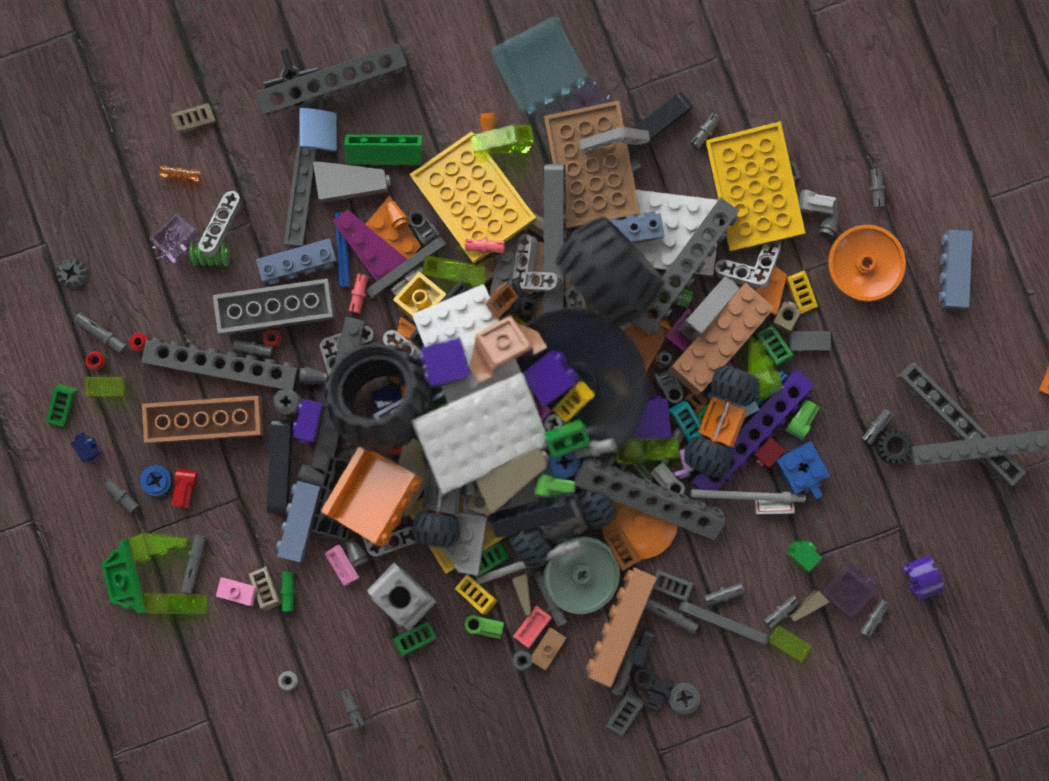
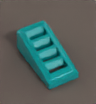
[669,400,704,442]

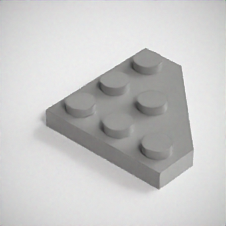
[430,509,488,575]

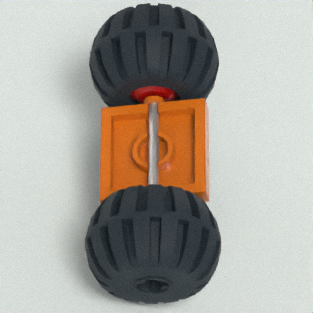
[684,365,760,477]

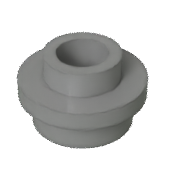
[278,671,298,691]

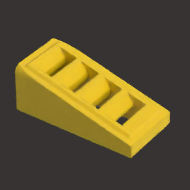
[786,270,818,314]
[553,381,595,423]
[455,574,498,615]

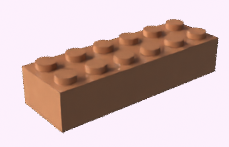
[668,282,774,396]
[142,396,264,443]
[586,567,657,687]

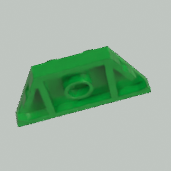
[101,539,147,614]

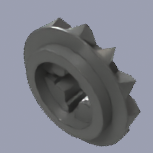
[56,258,87,289]
[669,683,700,714]

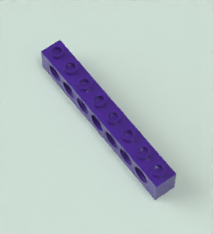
[690,369,814,491]

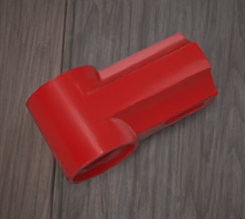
[172,468,198,508]

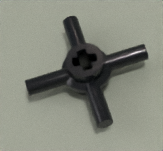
[263,49,319,106]
[499,278,544,323]

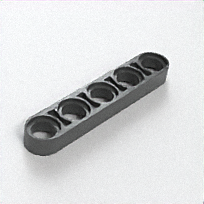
[366,237,447,299]
[679,600,770,645]

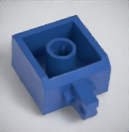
[775,441,830,500]

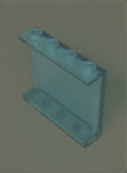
[490,15,589,113]

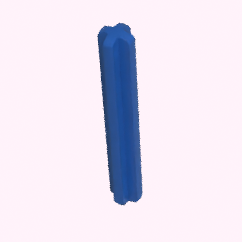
[335,212,350,288]

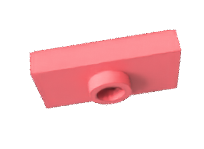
[513,605,552,649]

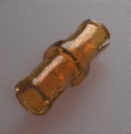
[159,165,200,182]

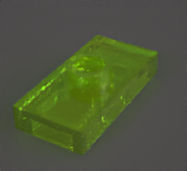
[85,377,125,396]
[768,625,811,662]

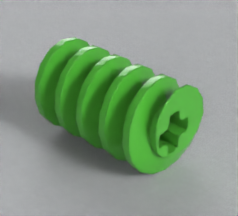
[189,241,230,266]

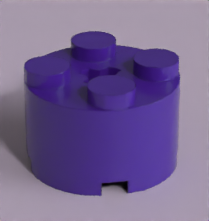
[902,555,945,600]

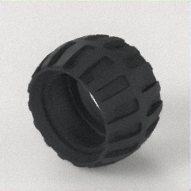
[555,216,665,326]
[325,342,433,452]

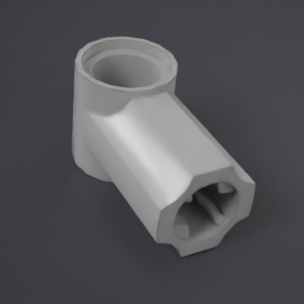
[799,190,837,215]
[650,462,685,494]

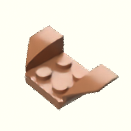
[469,316,547,384]

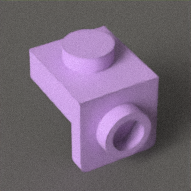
[673,449,694,479]

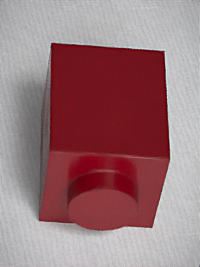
[753,438,785,468]

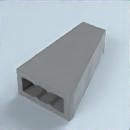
[313,162,391,203]
[678,276,740,342]

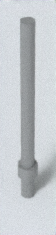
[691,489,806,504]
[476,540,582,584]

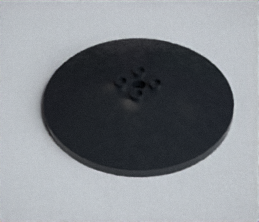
[515,308,649,464]

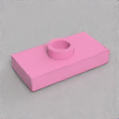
[325,544,359,587]
[216,577,257,606]

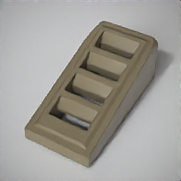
[171,103,216,135]
[249,566,282,611]
[512,573,531,615]
[789,590,829,622]

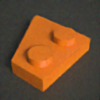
[751,266,787,316]

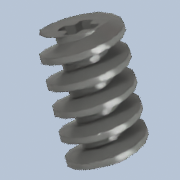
[273,389,302,416]

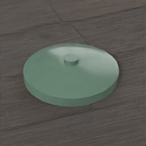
[543,536,620,614]

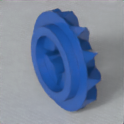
[549,450,580,478]
[140,465,172,496]

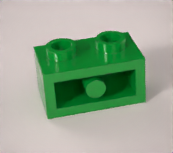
[543,419,590,458]
[786,540,822,572]

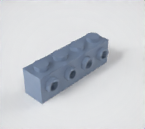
[609,211,665,244]
[939,230,973,309]
[256,238,338,285]
[276,481,321,562]

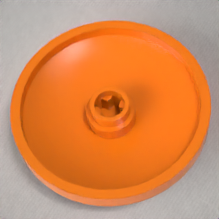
[828,225,906,302]
[602,489,678,559]

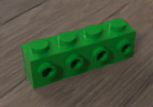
[344,135,423,166]

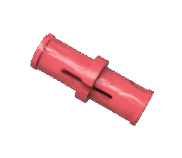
[465,238,505,254]
[348,274,369,314]

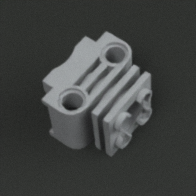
[367,562,437,631]

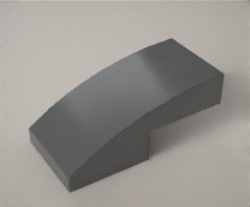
[789,331,831,351]

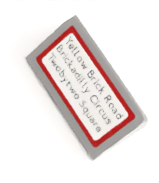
[754,500,795,514]

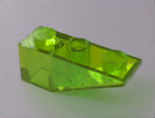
[470,125,534,153]
[422,255,486,285]
[748,336,783,399]
[616,438,680,464]
[129,532,192,564]
[144,592,207,614]

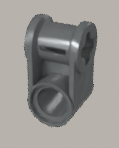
[409,210,441,247]
[653,367,683,405]

